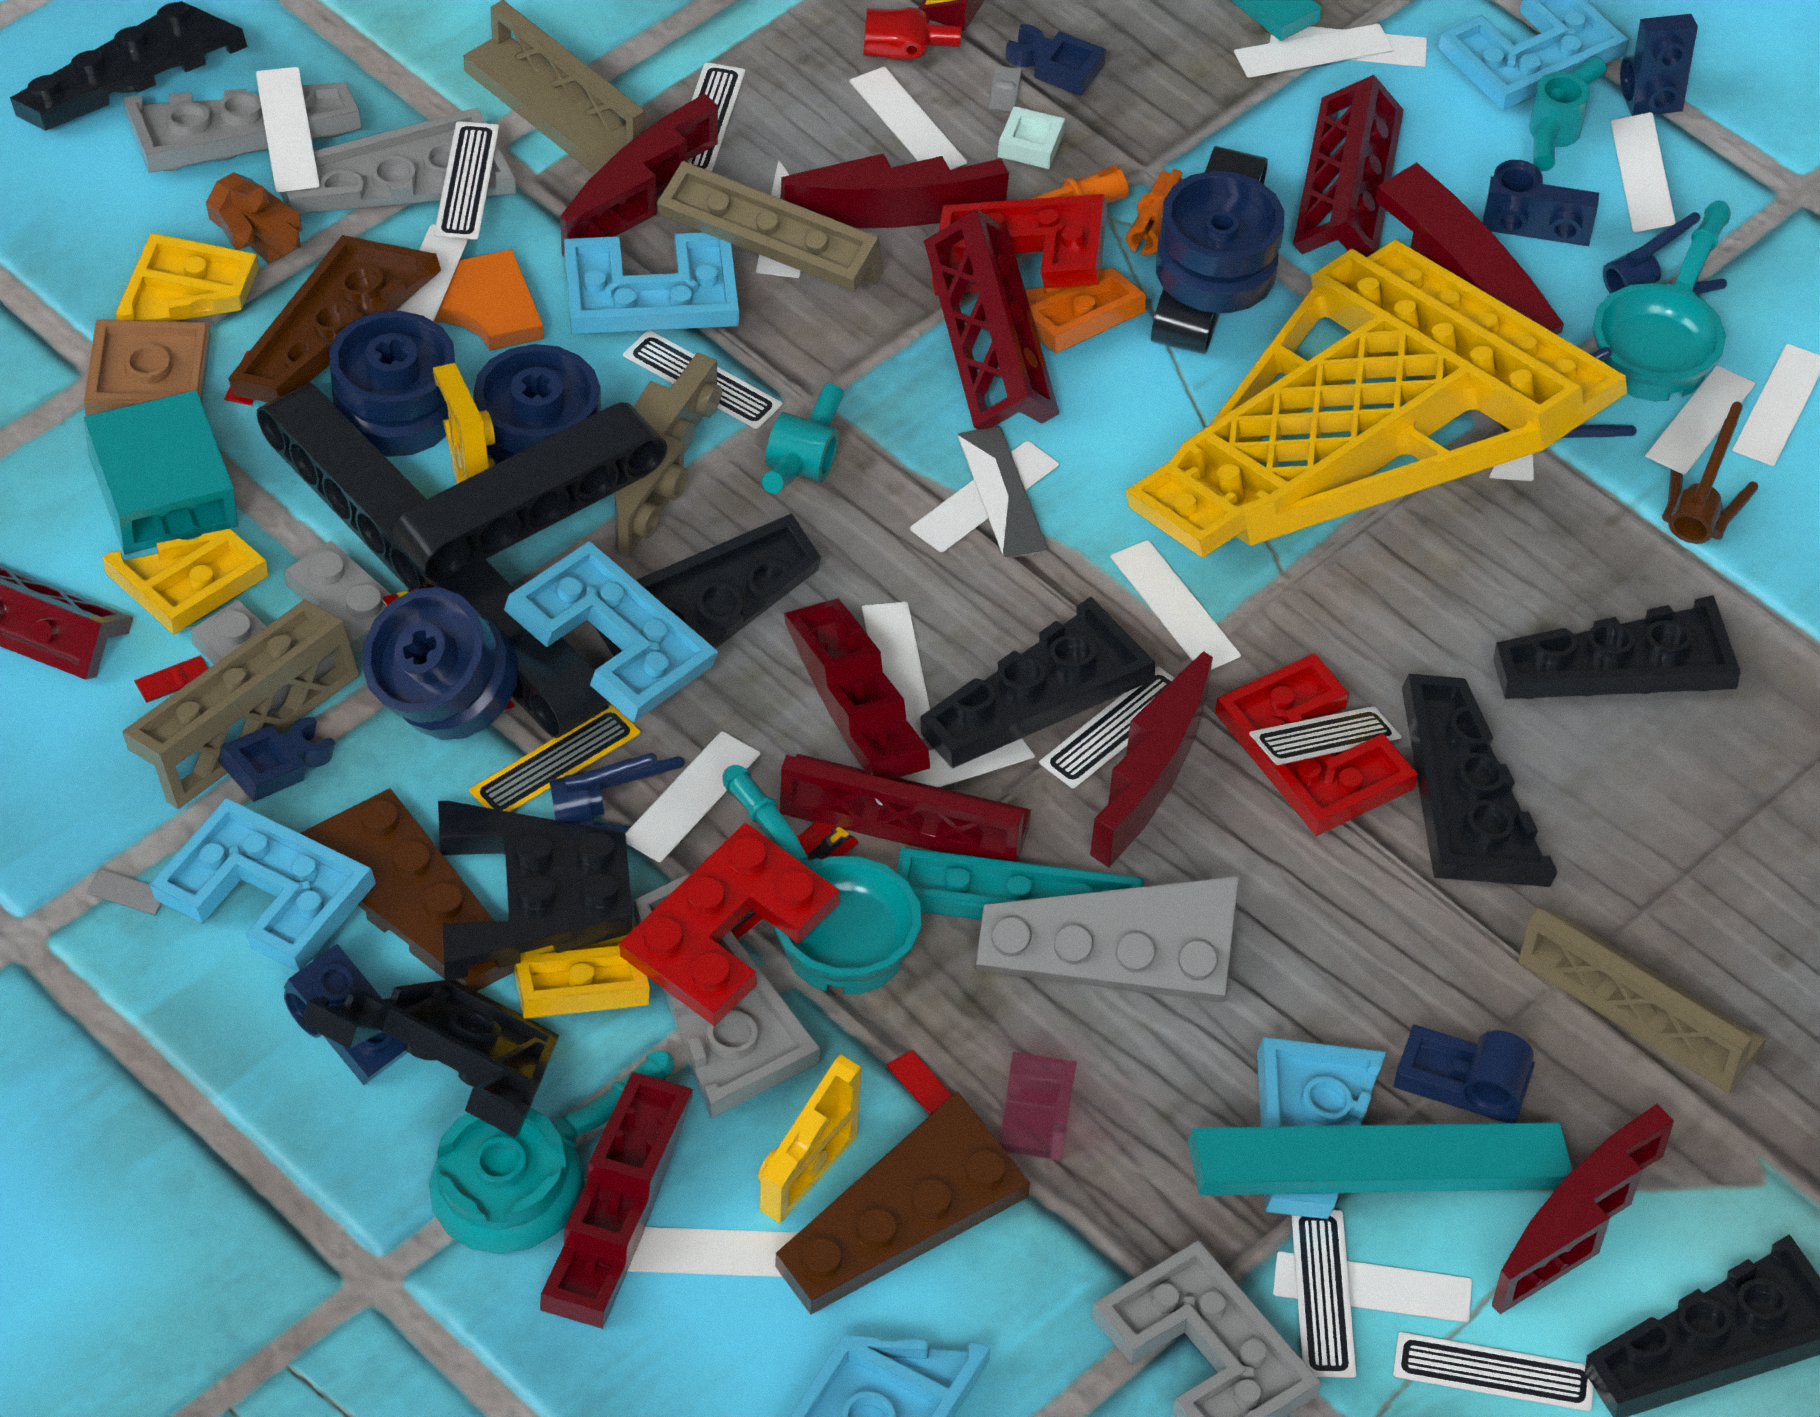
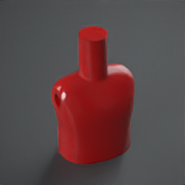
[863,7,961,60]

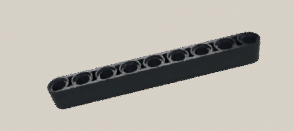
[256,382,610,738]

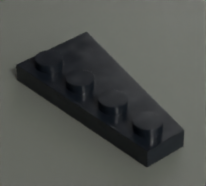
[10,1,248,131]
[595,513,821,656]
[1493,595,1741,699]
[920,596,1155,769]
[1402,673,1558,887]
[1584,1234,1820,1417]

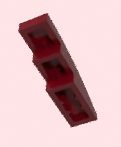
[560,93,718,258]
[780,153,1009,228]
[1375,162,1564,335]
[784,598,930,780]
[1090,651,1213,868]
[540,1072,693,1329]
[1492,1103,1674,1314]

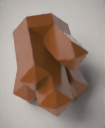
[206,172,303,264]

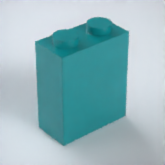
[83,390,238,555]

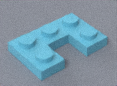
[1438,0,1629,110]
[564,232,739,334]
[504,541,718,723]
[149,798,376,972]

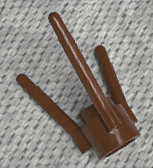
[1662,401,1758,544]

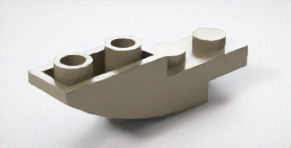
[615,352,722,557]

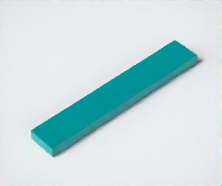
[1187,1123,1573,1195]

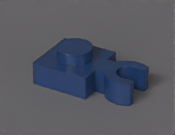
[1005,24,1106,96]
[219,717,335,802]

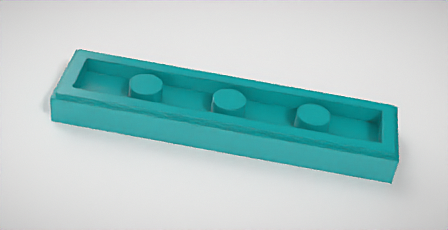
[897,847,1145,920]

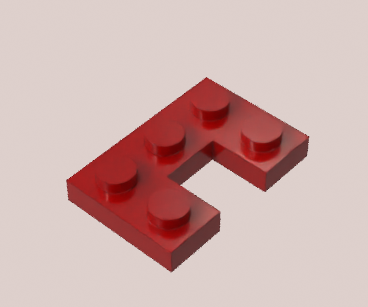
[931,194,1107,296]
[1215,653,1418,836]
[619,822,840,1027]

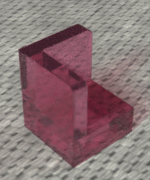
[999,1052,1077,1161]

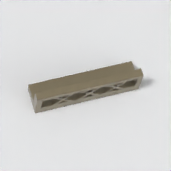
[463,0,645,175]
[657,161,883,292]
[122,599,359,809]
[1518,907,1766,1094]

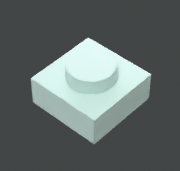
[998,106,1065,169]

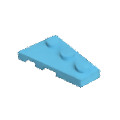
[1257,1037,1386,1219]

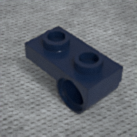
[1620,14,1698,116]
[1482,160,1599,246]
[284,944,408,1085]
[1393,1024,1535,1123]

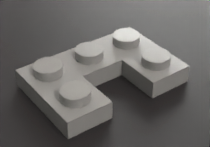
[191,540,391,712]
[1092,1240,1321,1417]

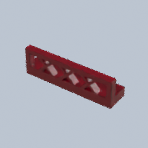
[1293,75,1404,257]
[924,209,1060,430]
[0,566,133,680]
[780,754,1031,862]

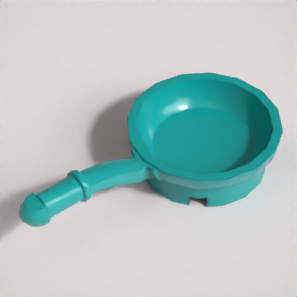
[1592,200,1731,402]
[722,765,921,994]
[429,1050,674,1254]

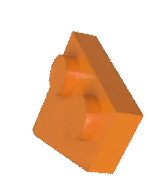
[1025,268,1146,354]

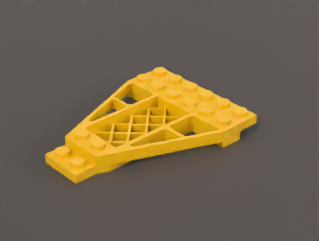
[1126,239,1627,558]

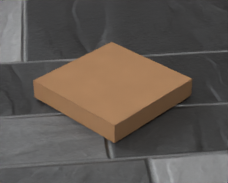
[84,320,211,416]

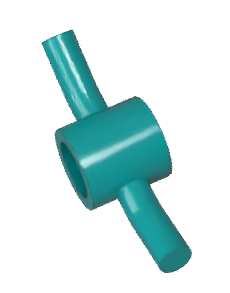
[1529,56,1607,171]
[762,383,844,494]

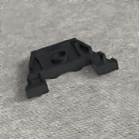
[438,801,632,981]
[301,980,559,1138]

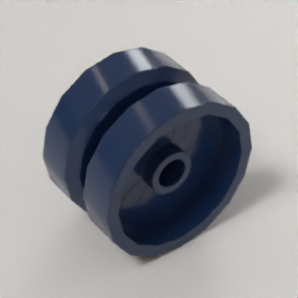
[1155,171,1284,314]
[329,311,455,457]
[473,344,601,465]
[362,587,519,740]

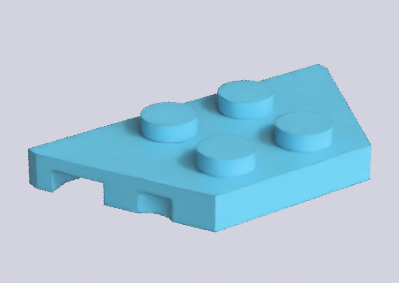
[789,1335,990,1417]

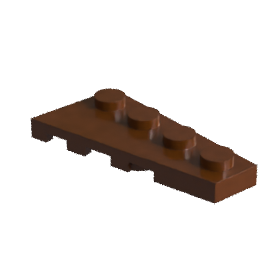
[228,235,441,403]
[300,788,514,991]
[775,1091,1030,1315]

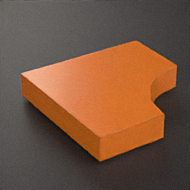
[434,249,544,351]

